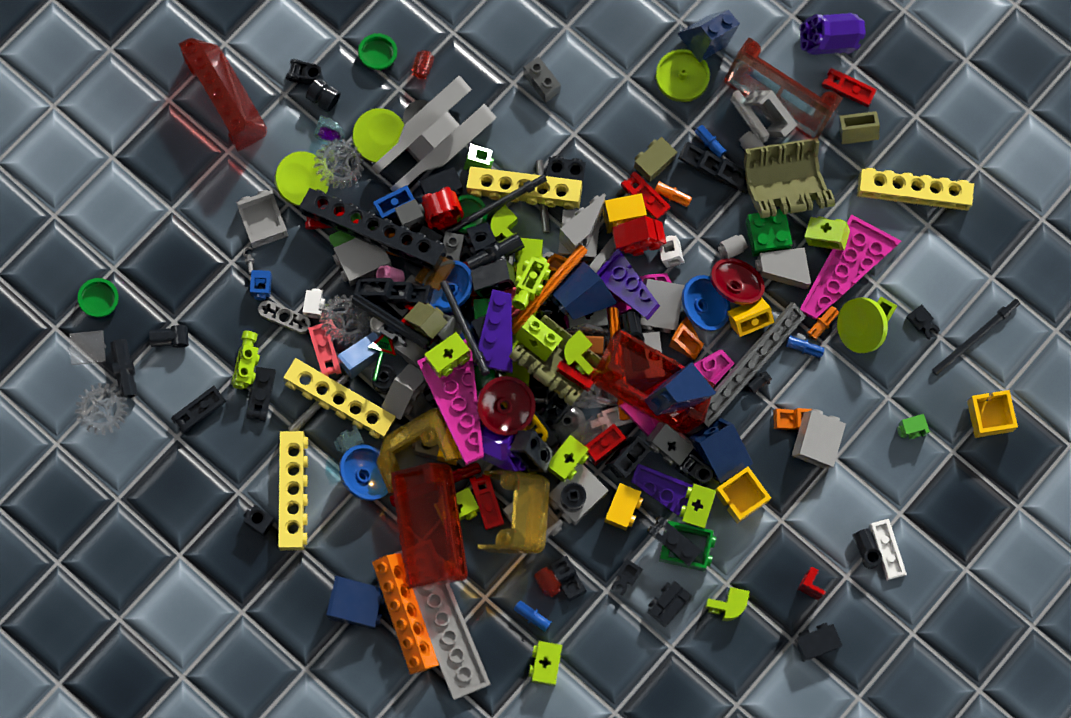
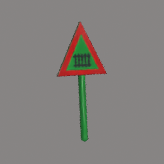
[368,335,396,381]

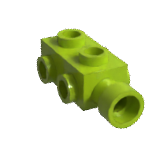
[512,256,551,310]
[231,331,260,389]

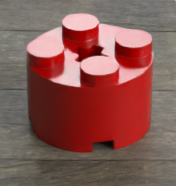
[421,187,464,230]

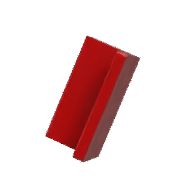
[556,358,600,392]
[585,423,626,466]
[798,567,826,600]

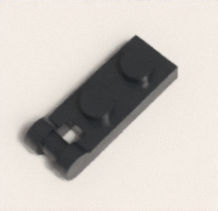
[246,366,276,422]
[171,386,226,434]
[647,516,702,567]

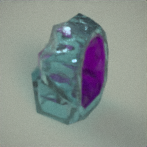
[314,115,345,143]

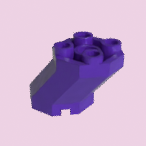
[799,13,866,55]
[480,420,526,471]

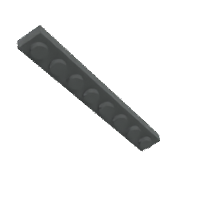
[693,303,806,427]

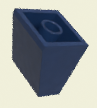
[677,10,740,62]
[549,261,617,320]
[644,362,716,415]
[688,418,753,483]
[326,576,385,629]

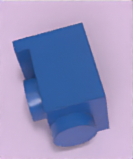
[250,270,272,300]

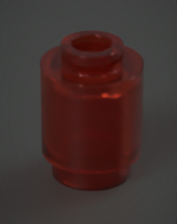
[412,50,434,79]
[534,567,562,597]

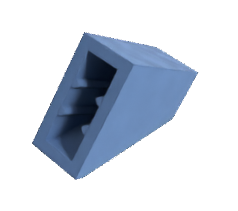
[337,332,381,379]

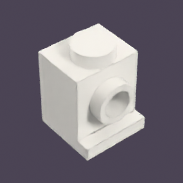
[659,236,685,268]
[303,289,325,320]

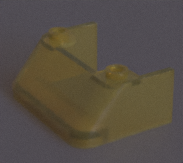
[377,408,463,493]
[478,470,550,554]

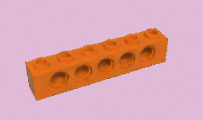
[372,553,439,675]

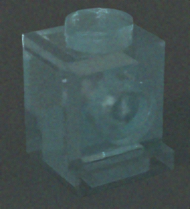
[333,425,365,455]

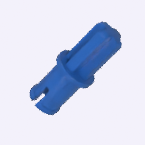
[695,125,727,158]
[786,335,824,358]
[514,601,552,632]

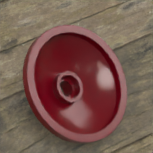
[710,258,765,305]
[477,376,535,435]

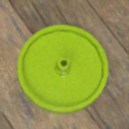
[656,49,710,102]
[352,108,404,163]
[274,151,330,206]
[837,297,888,353]

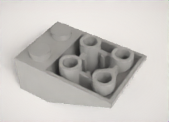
[559,194,606,254]

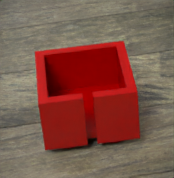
[612,216,667,256]

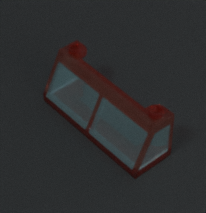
[724,37,843,139]

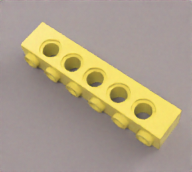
[466,167,582,209]
[857,168,974,211]
[283,358,396,439]
[279,431,308,550]

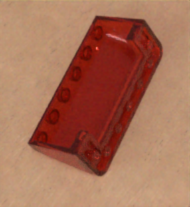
[179,38,267,152]
[591,329,715,433]
[391,463,468,589]

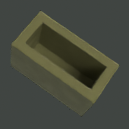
[839,111,880,144]
[634,137,677,183]
[404,301,448,339]

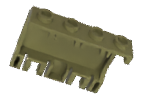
[744,138,835,218]
[509,315,606,406]

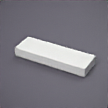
[731,89,770,143]
[869,519,907,580]

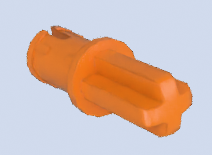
[655,181,692,207]
[807,306,839,341]

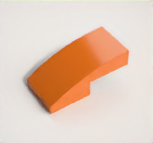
[773,408,812,430]

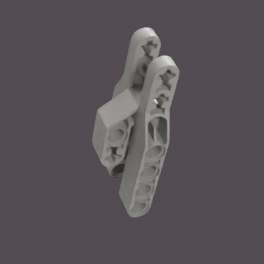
[371,76,497,192]

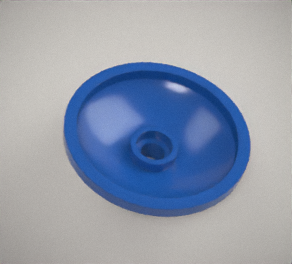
[423,261,473,313]
[682,275,730,331]
[339,445,394,501]

